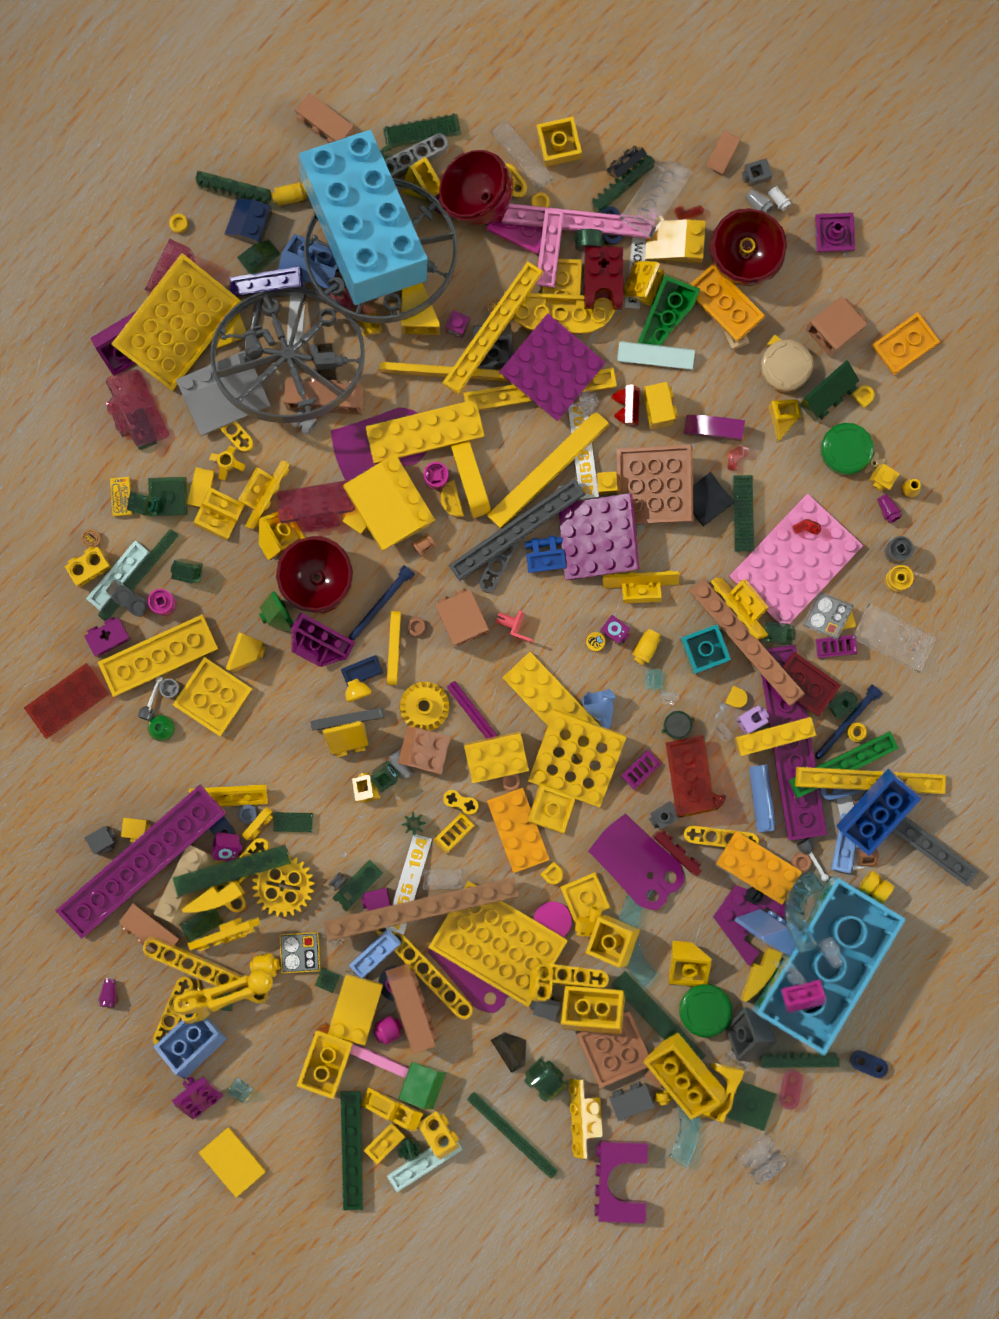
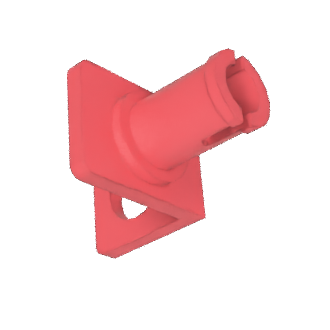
[496,610,534,644]

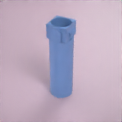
[749,765,775,832]

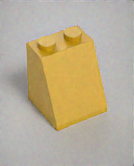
[401,283,440,335]

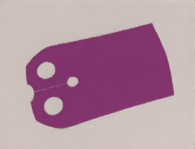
[331,407,427,481]
[588,813,684,910]
[428,949,508,1013]

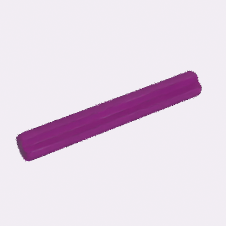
[447,681,498,738]

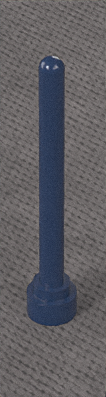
[349,565,415,641]
[815,684,883,759]

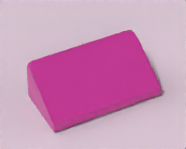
[781,980,826,1013]

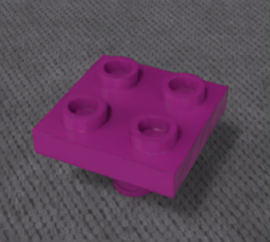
[815,213,855,253]
[172,1076,224,1120]

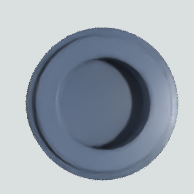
[238,805,258,824]

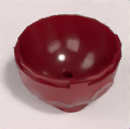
[439,150,514,226]
[709,208,787,286]
[276,536,353,614]

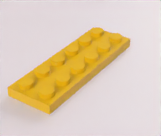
[366,399,485,464]
[98,614,219,697]
[502,652,600,761]

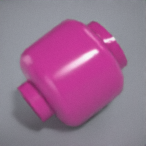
[373,1016,403,1045]

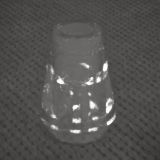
[818,937,844,968]

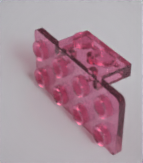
[106,369,169,447]
[277,480,355,532]

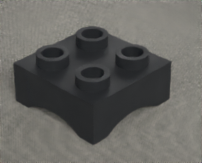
[693,472,734,527]

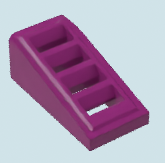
[815,635,857,658]
[621,750,661,790]

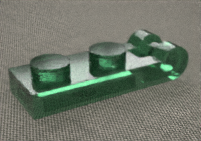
[332,859,383,912]

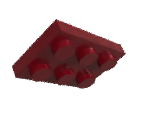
[782,652,841,717]
[652,831,702,877]

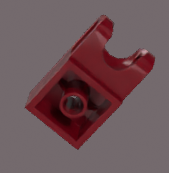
[584,246,623,310]

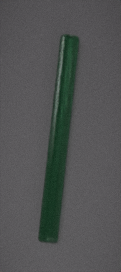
[98,529,178,621]
[467,1092,558,1178]

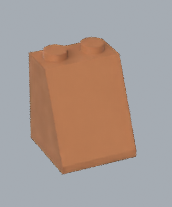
[805,296,867,358]
[435,588,489,648]

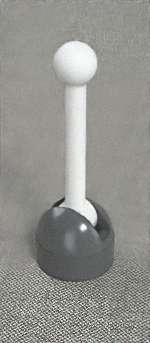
[137,676,163,721]
[797,838,829,882]

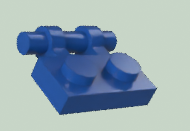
[524,536,567,573]

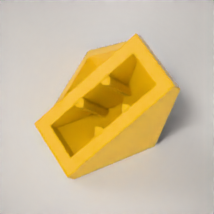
[401,156,440,199]
[768,399,802,443]

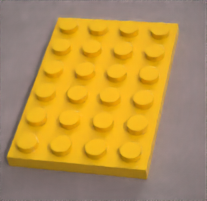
[112,253,242,391]
[428,881,568,1007]

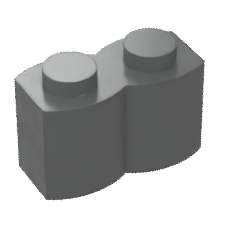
[106,580,149,617]

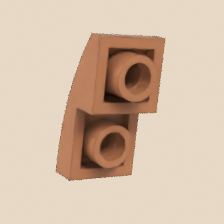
[706,130,740,174]

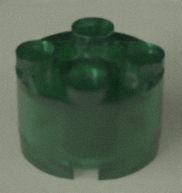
[524,1056,569,1102]

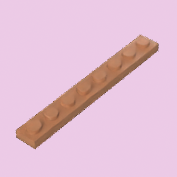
[690,579,805,706]

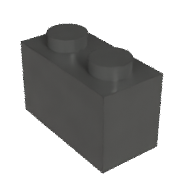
[609,1082,654,1121]

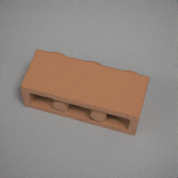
[295,93,355,143]
[119,903,181,957]

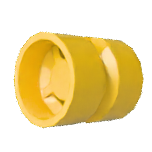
[885,565,914,593]
[858,870,895,904]

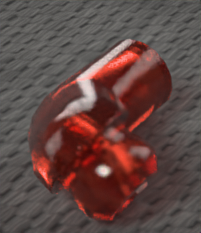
[674,205,704,220]
[727,445,749,470]
[792,519,822,535]

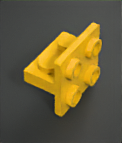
[623,261,664,306]

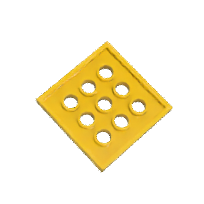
[528,709,627,808]

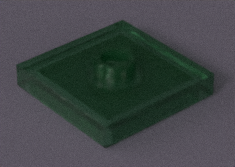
[148,477,187,517]
[727,1081,777,1131]

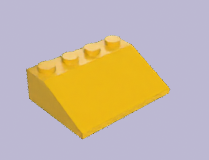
[343,455,435,551]

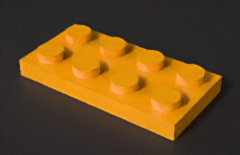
[690,263,765,343]
[487,788,550,873]
[715,831,802,905]

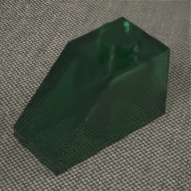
[237,239,281,274]

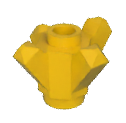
[209,446,245,481]

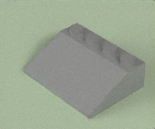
[176,350,271,436]

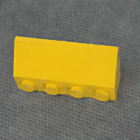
[643,1033,726,1120]

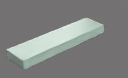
[617,341,695,369]
[86,541,150,611]
[387,1138,463,1192]

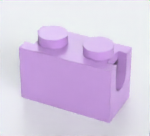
[735,705,769,735]

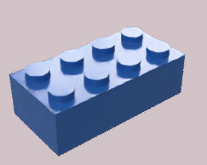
[836,768,922,856]

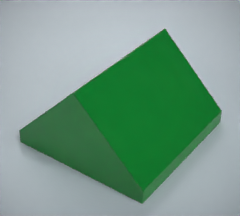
[398,1061,446,1109]

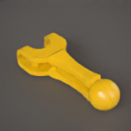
[173,969,273,1024]

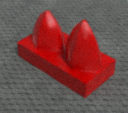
[611,385,640,426]

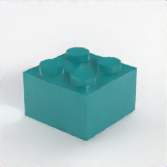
[680,624,731,675]

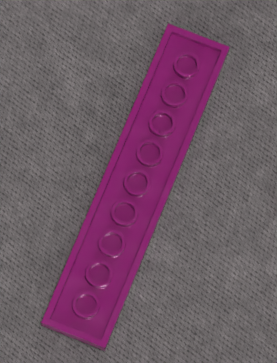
[761,645,827,841]
[55,784,226,939]

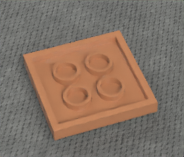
[576,1011,649,1088]

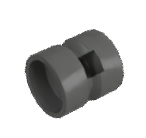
[885,536,914,564]

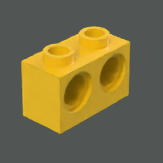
[64,546,112,588]
[418,1111,460,1160]

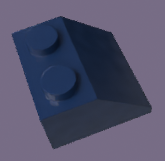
[225,199,273,247]

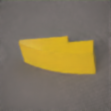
[181,881,245,913]
[740,947,783,1002]
[361,1087,423,1131]

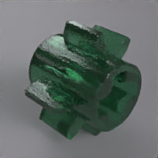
[402,812,426,836]
[397,1138,422,1162]

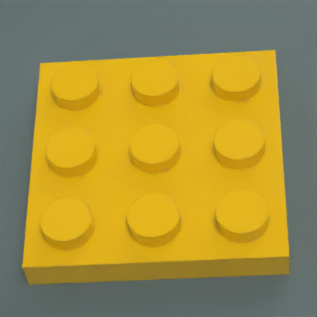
[173,657,253,737]

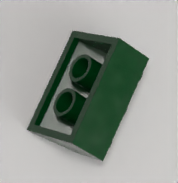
[799,360,859,422]

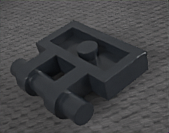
[606,145,647,178]

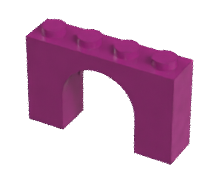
[594,1140,648,1223]

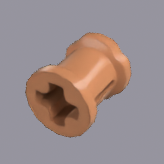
[411,533,437,557]

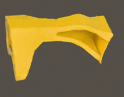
[699,1062,745,1123]

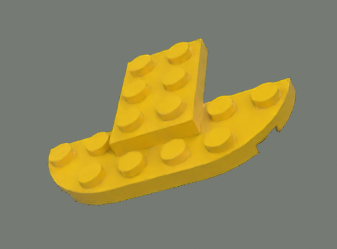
[504,259,615,334]

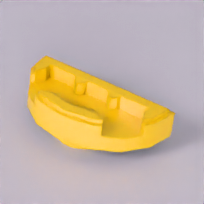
[440,480,464,517]

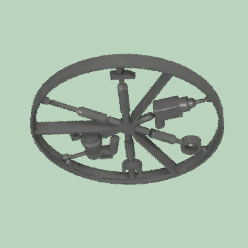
[304,178,457,323]
[210,288,365,423]

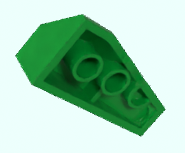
[637,273,700,346]
[259,591,294,633]

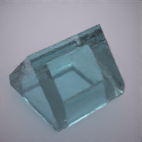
[645,669,663,689]
[228,1078,253,1103]

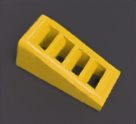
[433,812,475,855]

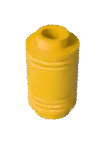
[271,182,307,206]
[632,629,661,665]

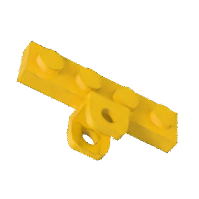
[187,918,261,951]

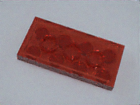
[24,663,109,739]
[666,735,716,818]

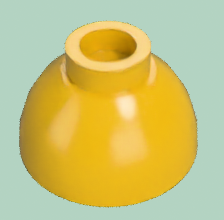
[345,678,371,703]

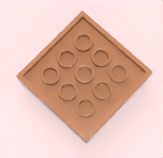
[617,444,693,524]

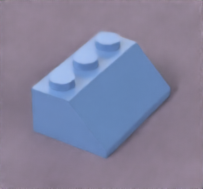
[278,234,340,289]
[734,909,802,956]
[154,1013,227,1079]

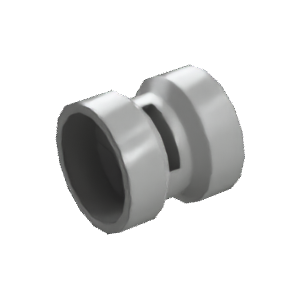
[291,409,318,435]
[159,679,181,699]

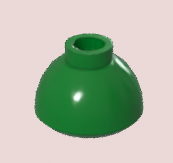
[148,715,175,742]

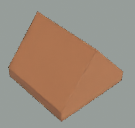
[857,848,879,867]

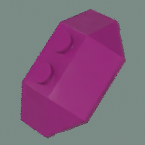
[291,612,355,667]

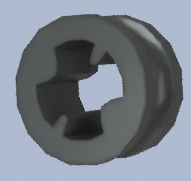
[328,872,347,891]

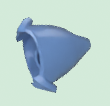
[582,689,616,729]

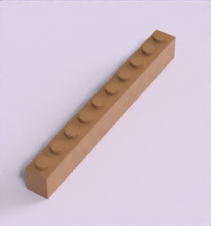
[323,877,519,942]

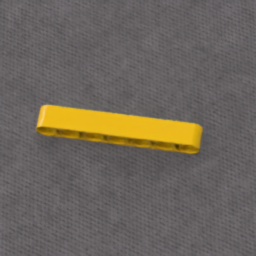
[376,926,473,1019]
[143,937,268,1004]

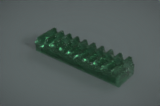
[383,113,461,149]
[591,155,655,213]
[195,170,272,205]
[732,475,754,552]
[759,1051,840,1068]

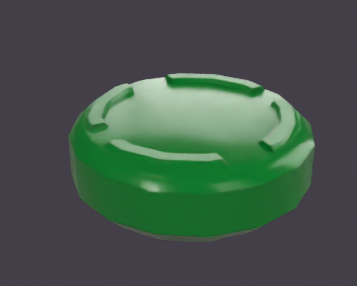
[821,423,874,475]
[679,984,732,1038]

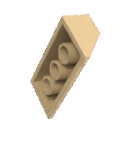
[154,844,225,930]

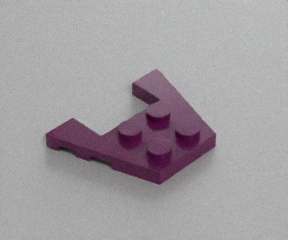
[713,885,794,966]

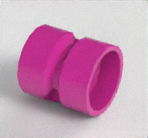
[424,462,449,490]
[148,589,177,616]

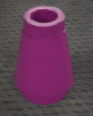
[877,494,902,524]
[98,979,118,1008]

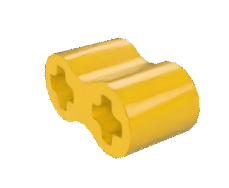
[443,790,479,815]

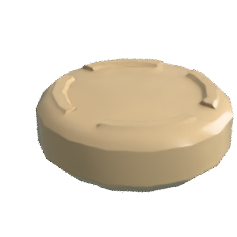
[761,339,814,392]

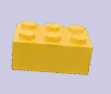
[464,731,529,783]
[561,986,625,1035]

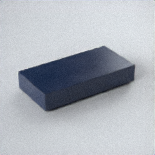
[341,655,383,686]

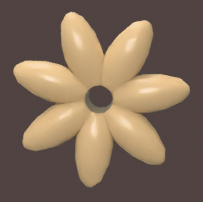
[864,452,885,474]

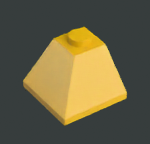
[259,508,305,561]
[226,633,266,673]
[668,941,712,986]

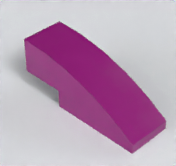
[684,414,745,442]

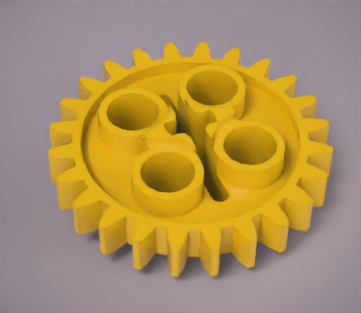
[252,854,315,917]

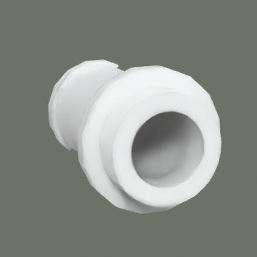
[768,186,791,211]

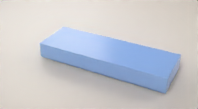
[831,813,856,874]
[349,929,401,978]

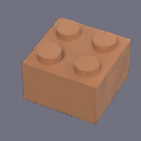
[398,726,451,774]

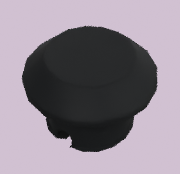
[746,887,763,904]

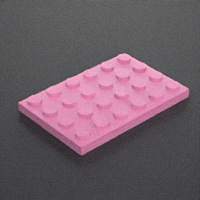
[729,493,863,629]

